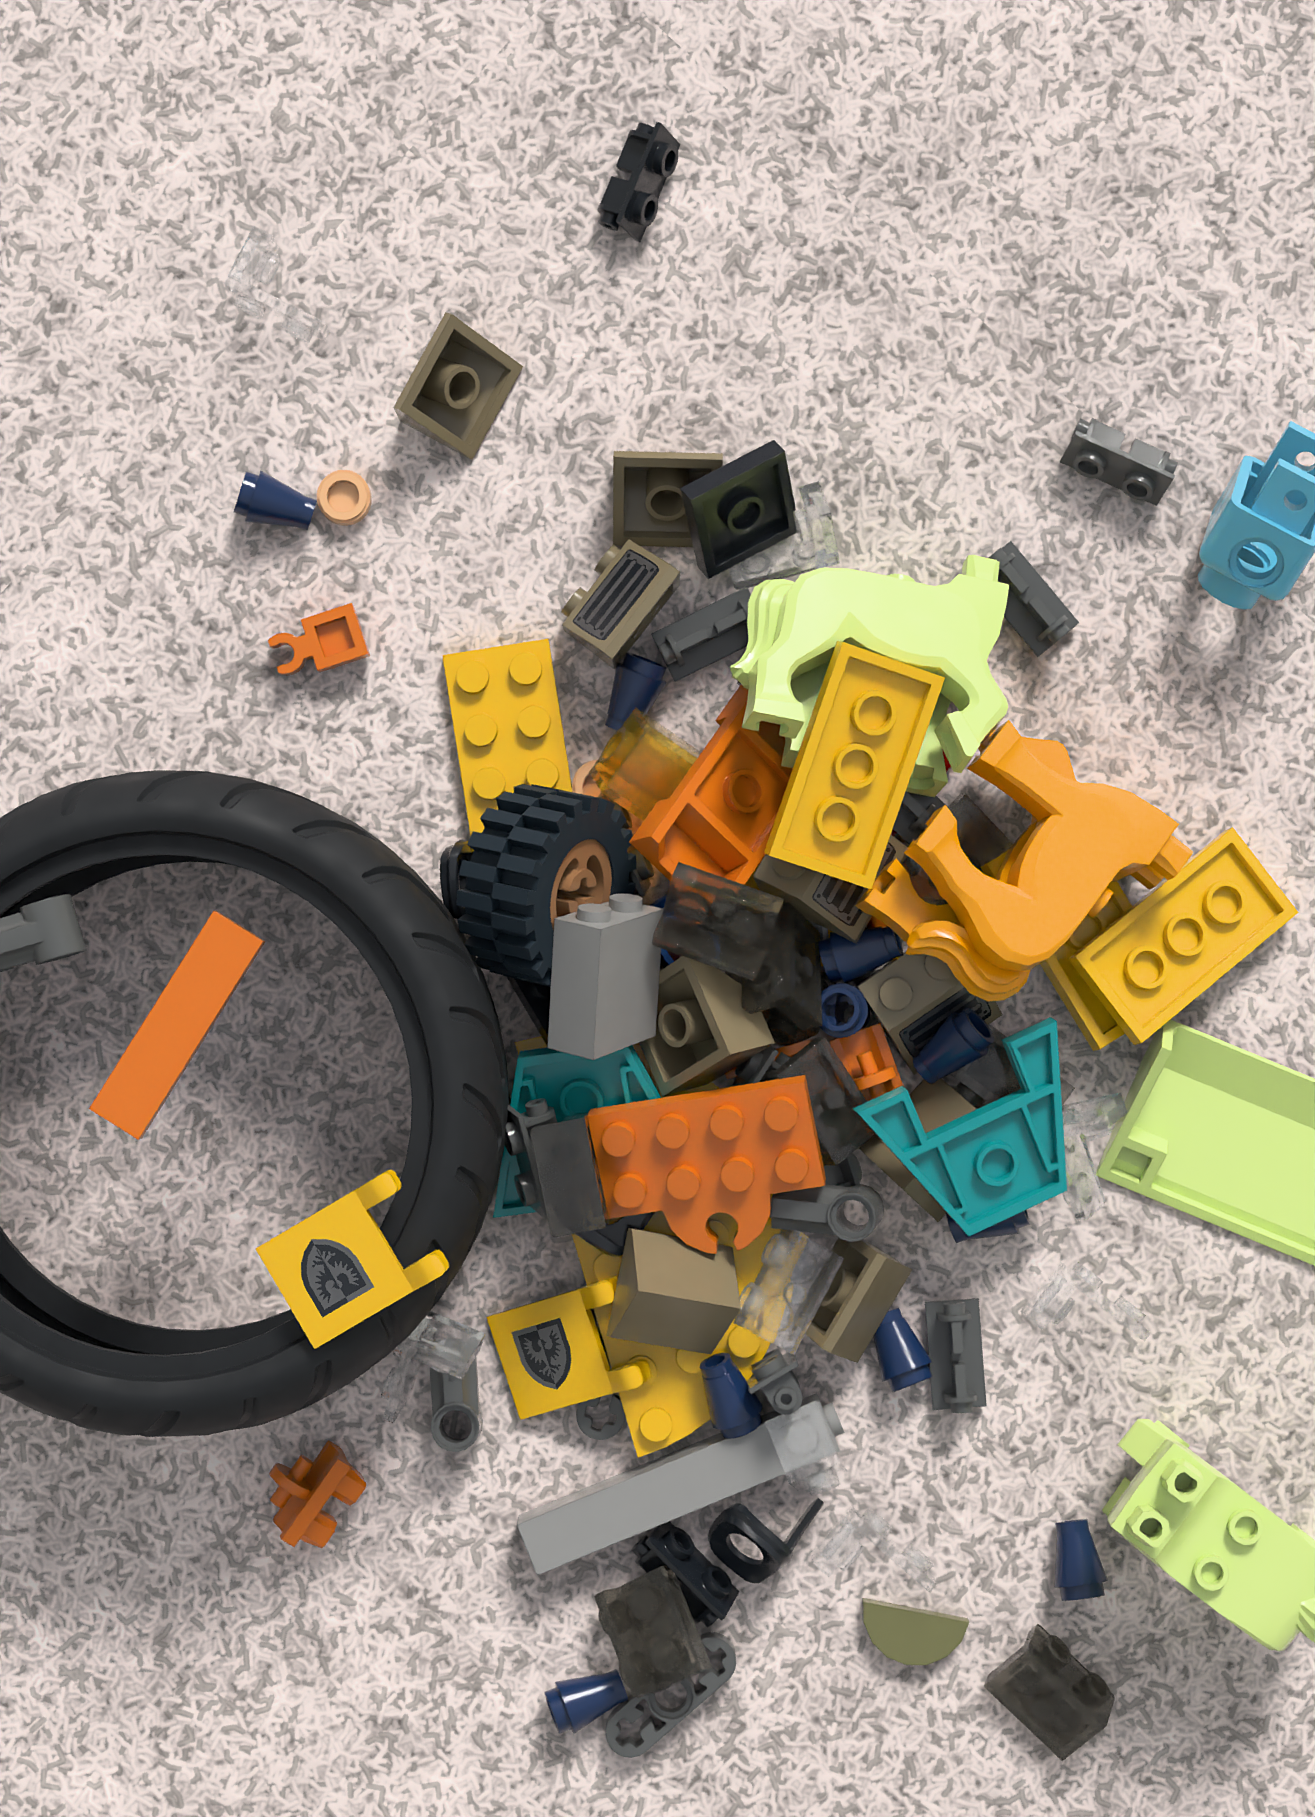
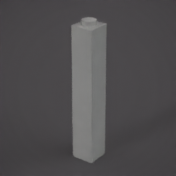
[517,1393,844,1575]

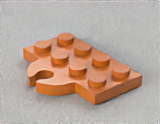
[587,1075,826,1254]

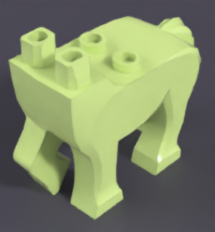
[730,555,1009,797]
[1102,1419,1315,1651]

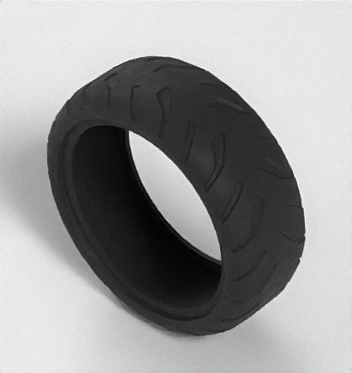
[0,770,509,1437]

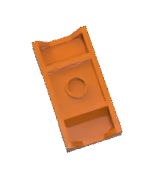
[629,684,793,914]

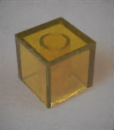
[589,708,701,821]

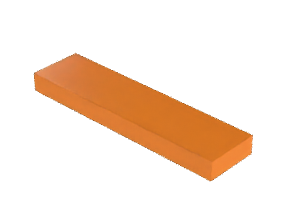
[89,911,266,1140]

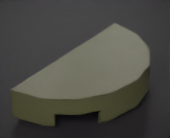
[862,1598,970,1665]

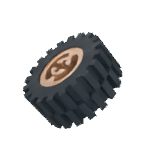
[456,784,637,987]

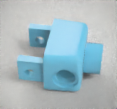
[1198,421,1315,610]

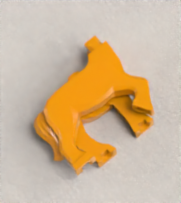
[855,720,1193,1002]

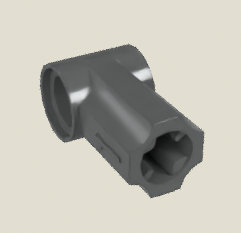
[0,894,87,972]
[770,1184,884,1242]
[428,1341,483,1452]

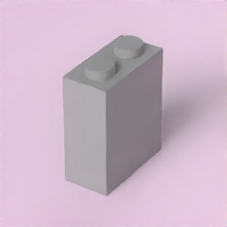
[547,894,664,1060]

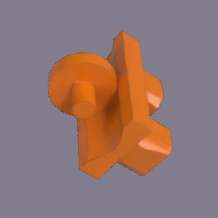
[829,1023,903,1133]
[269,1440,367,1548]

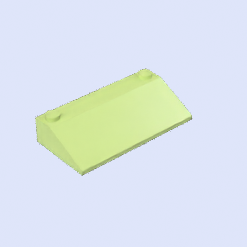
[1096,1019,1315,1266]

